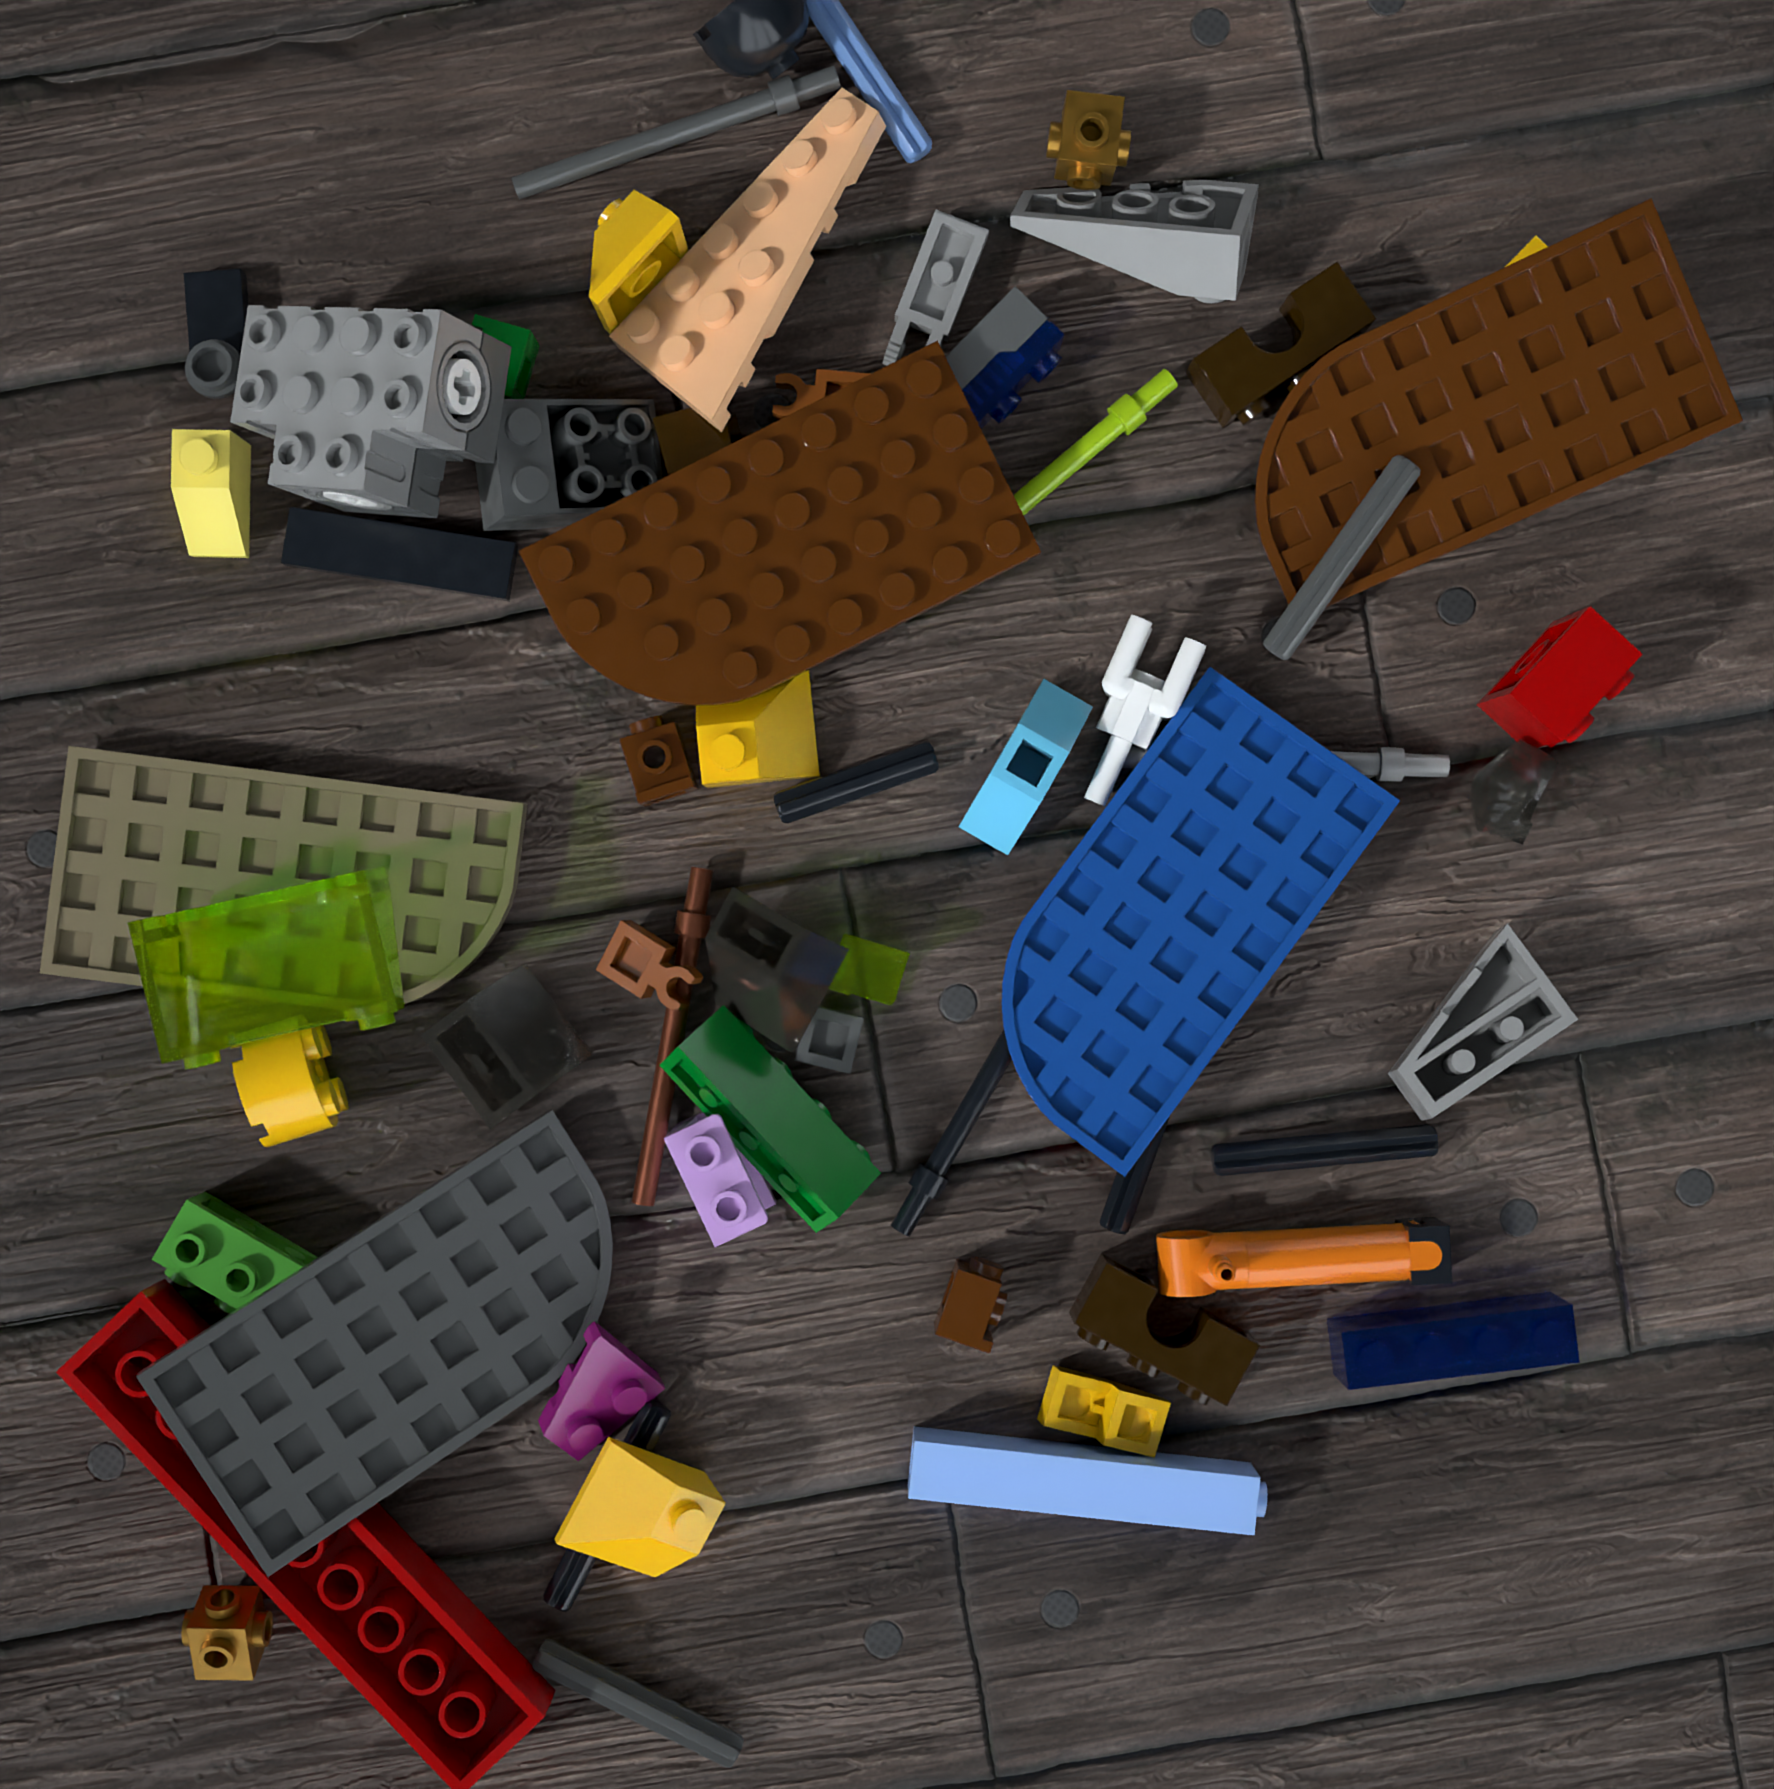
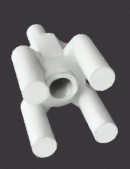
[1084,615,1206,806]

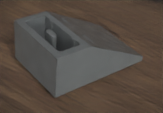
[475,399,664,531]

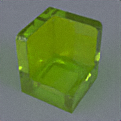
[827,933,910,1005]

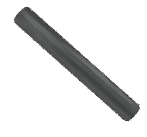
[1263,455,1421,660]
[532,1639,744,1768]

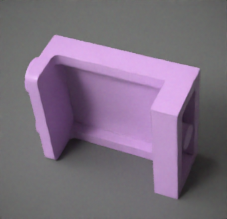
[663,1112,777,1247]

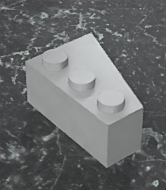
[1388,923,1578,1121]

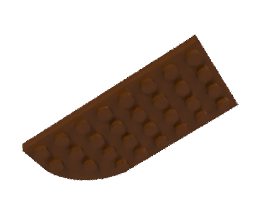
[1255,198,1743,607]
[519,340,1041,706]

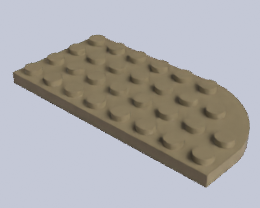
[40,746,528,1013]

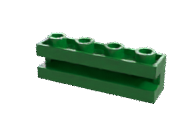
[659,1005,881,1233]

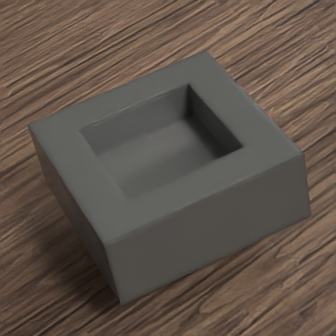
[795,1004,864,1074]

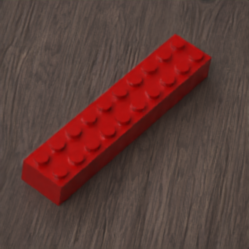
[56,1279,556,1789]

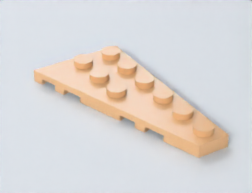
[609,88,886,432]

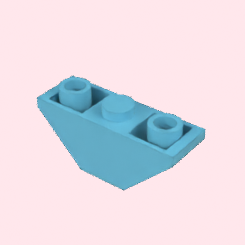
[959,679,1093,855]

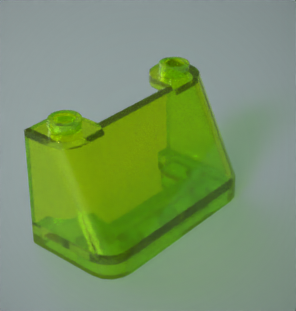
[127,866,405,1070]

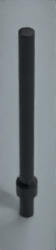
[891,1029,1012,1237]

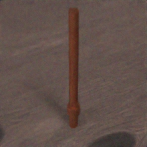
[632,867,714,1206]

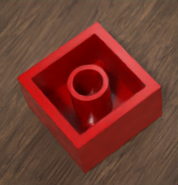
[1476,606,1643,750]

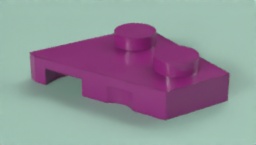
[538,1321,665,1462]

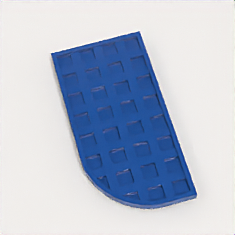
[1002,667,1400,1177]

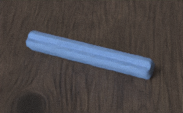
[806,0,932,164]

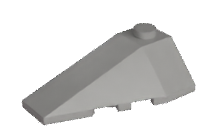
[1010,180,1259,303]

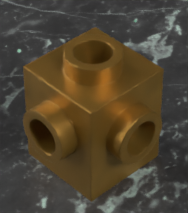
[1046,90,1131,190]
[181,1585,273,1681]

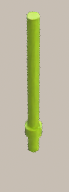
[1014,369,1178,515]

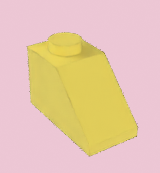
[171,429,251,558]

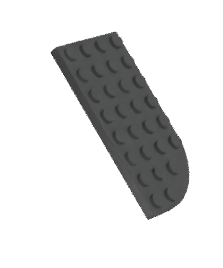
[136,1109,613,1577]

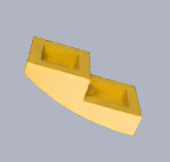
[1037,1365,1171,1457]

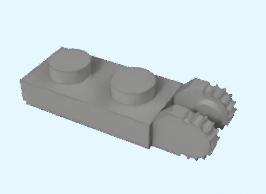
[882,209,989,366]

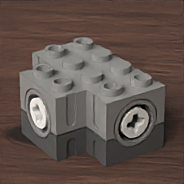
[230,305,512,518]

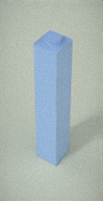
[908,1426,1267,1535]

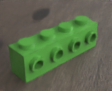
[152,1192,318,1314]

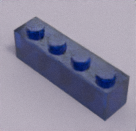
[1327,1292,1580,1390]

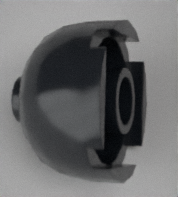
[693,0,809,80]

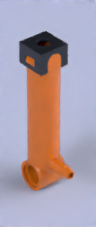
[1156,1217,1452,1297]

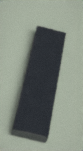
[281,507,518,602]

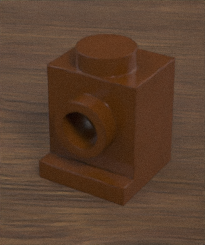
[619,715,699,807]
[934,1256,1007,1354]

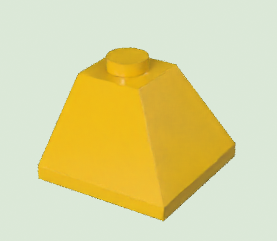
[589,190,689,334]
[696,670,820,788]
[554,1437,726,1577]

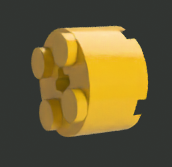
[230,1016,349,1148]

